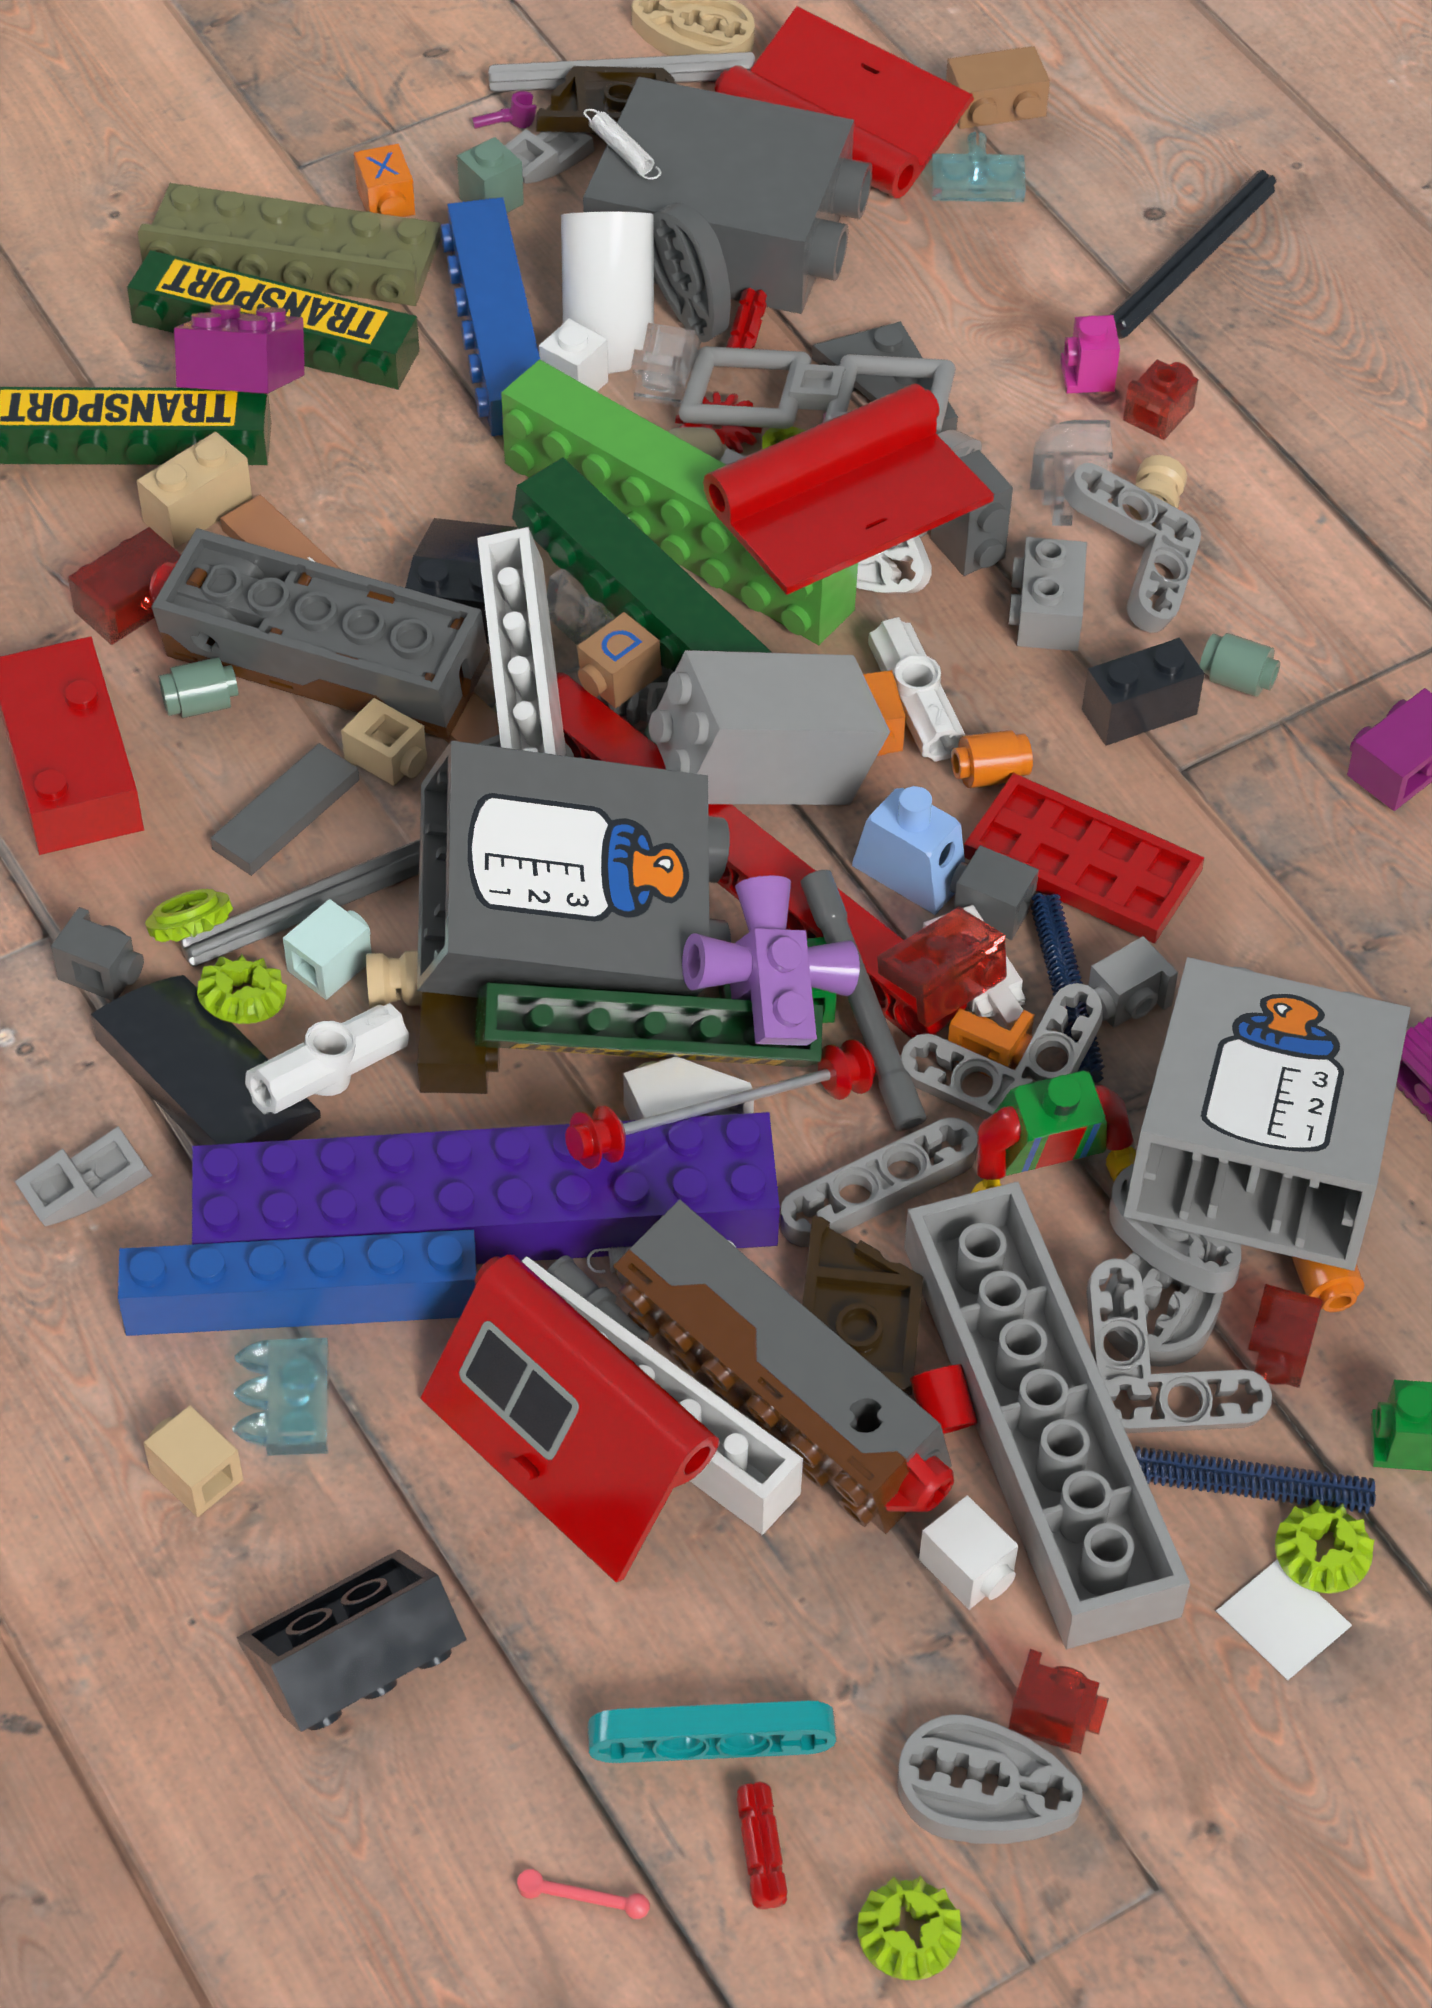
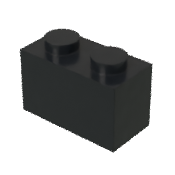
[1082,637,1205,746]

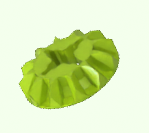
[145,889,233,942]
[197,953,287,1024]
[1275,1499,1374,1593]
[857,1876,962,1980]

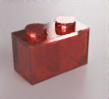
[68,527,181,645]

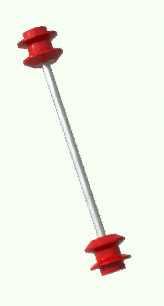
[565,1039,876,1169]

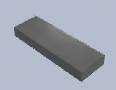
[210,743,359,876]

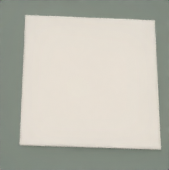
[1216,1560,1352,1680]

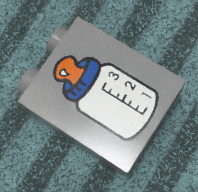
[1123,957,1411,1271]

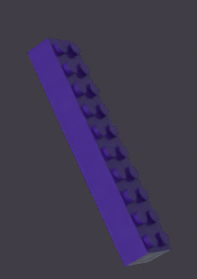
[192,1112,780,1264]

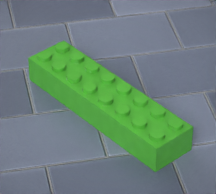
[501,359,858,646]

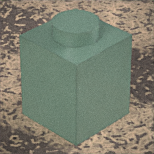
[457,137,524,213]

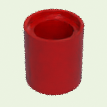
[910,1364,978,1434]

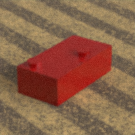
[0,636,144,855]

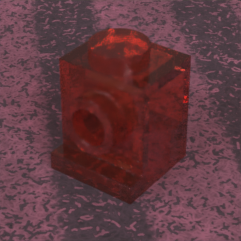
[1123,359,1199,440]
[1248,1284,1323,1388]
[1008,1649,1110,1754]

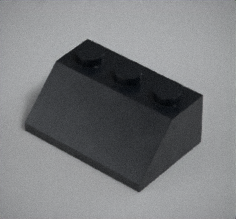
[236,1549,467,1732]

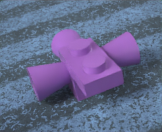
[682,875,860,1046]

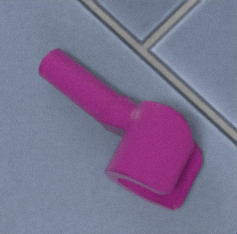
[472,91,537,129]

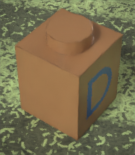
[577,612,662,709]

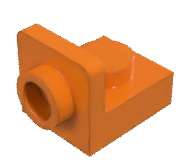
[948,1008,1035,1078]

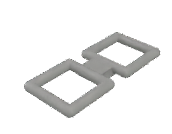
[679,346,956,434]

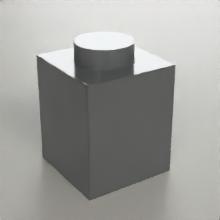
[950,845,1039,940]

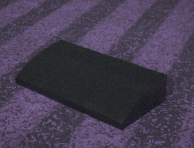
[91,975,321,1146]

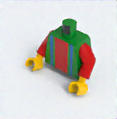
[971,1071,1137,1193]

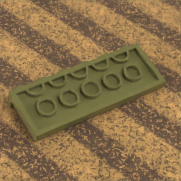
[138,183,441,306]

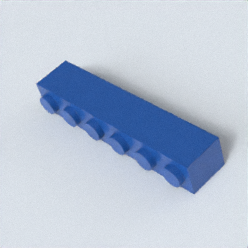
[440,197,540,436]
[118,1230,477,1336]

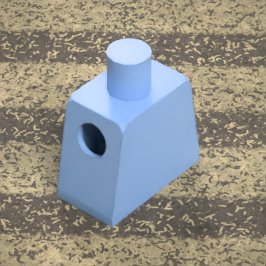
[852,786,965,915]

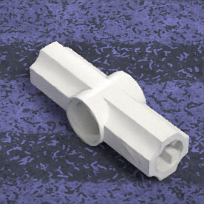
[868,617,965,762]
[245,1003,409,1115]

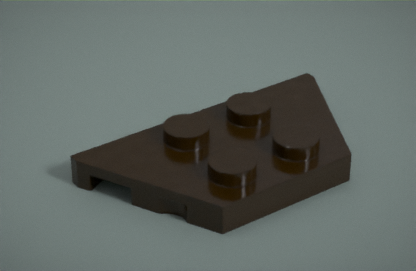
[536,66,676,136]
[802,1216,923,1396]

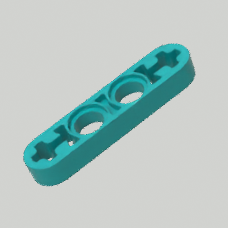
[588,1701,837,1763]

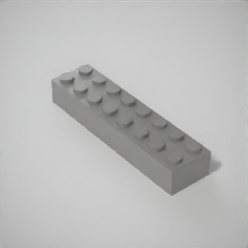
[904,1181,1190,1650]

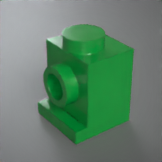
[1371,1379,1432,1471]

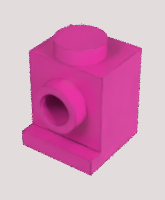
[1060,315,1120,393]

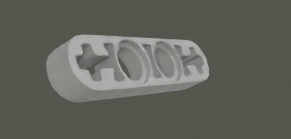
[780,1118,977,1247]

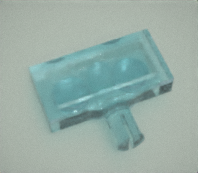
[931,132,1026,202]

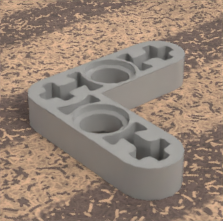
[1063,463,1201,633]
[901,983,1103,1119]
[1086,1258,1272,1434]

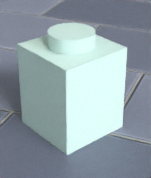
[283,899,372,1000]

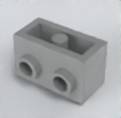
[1009,537,1087,651]

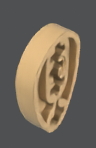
[632,0,755,56]

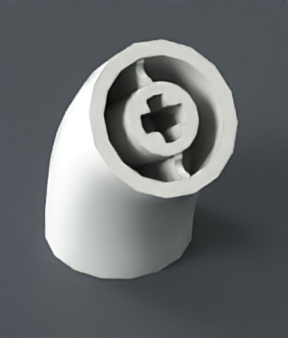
[561,212,654,373]

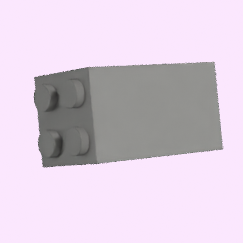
[649,650,890,805]

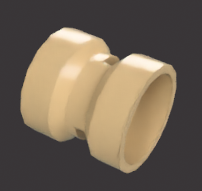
[1128,455,1187,525]
[366,950,422,1009]

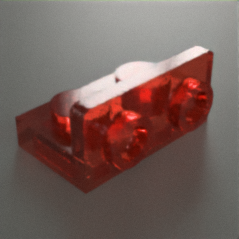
[877,907,1007,1027]

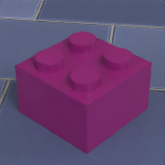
[174,305,305,393]

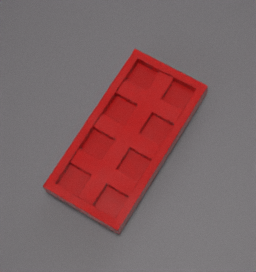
[964,773,1205,944]

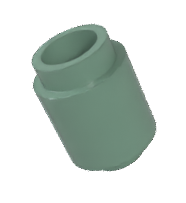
[1200,633,1280,697]
[158,657,239,719]

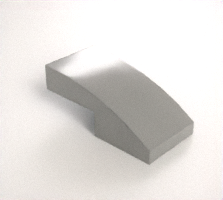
[505,129,595,184]
[15,1126,152,1227]

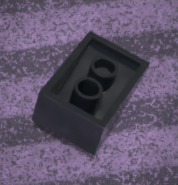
[405,518,519,644]

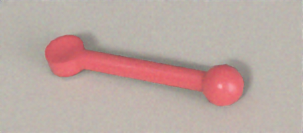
[517,1869,650,1919]

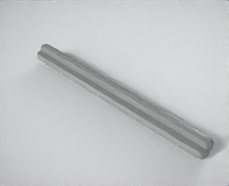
[488,52,756,92]

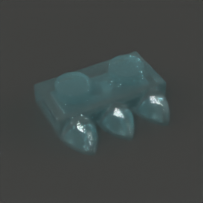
[232,1338,329,1456]

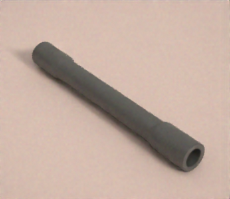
[800,870,927,1131]

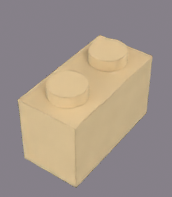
[137,432,252,549]

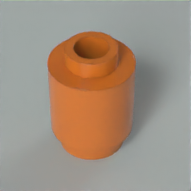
[951,730,1033,788]
[1291,1256,1364,1312]

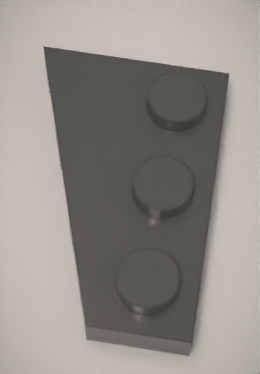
[812,321,958,433]

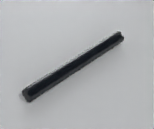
[1109,170,1277,339]

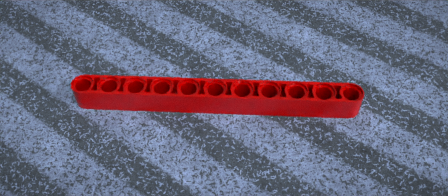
[556,672,967,1039]

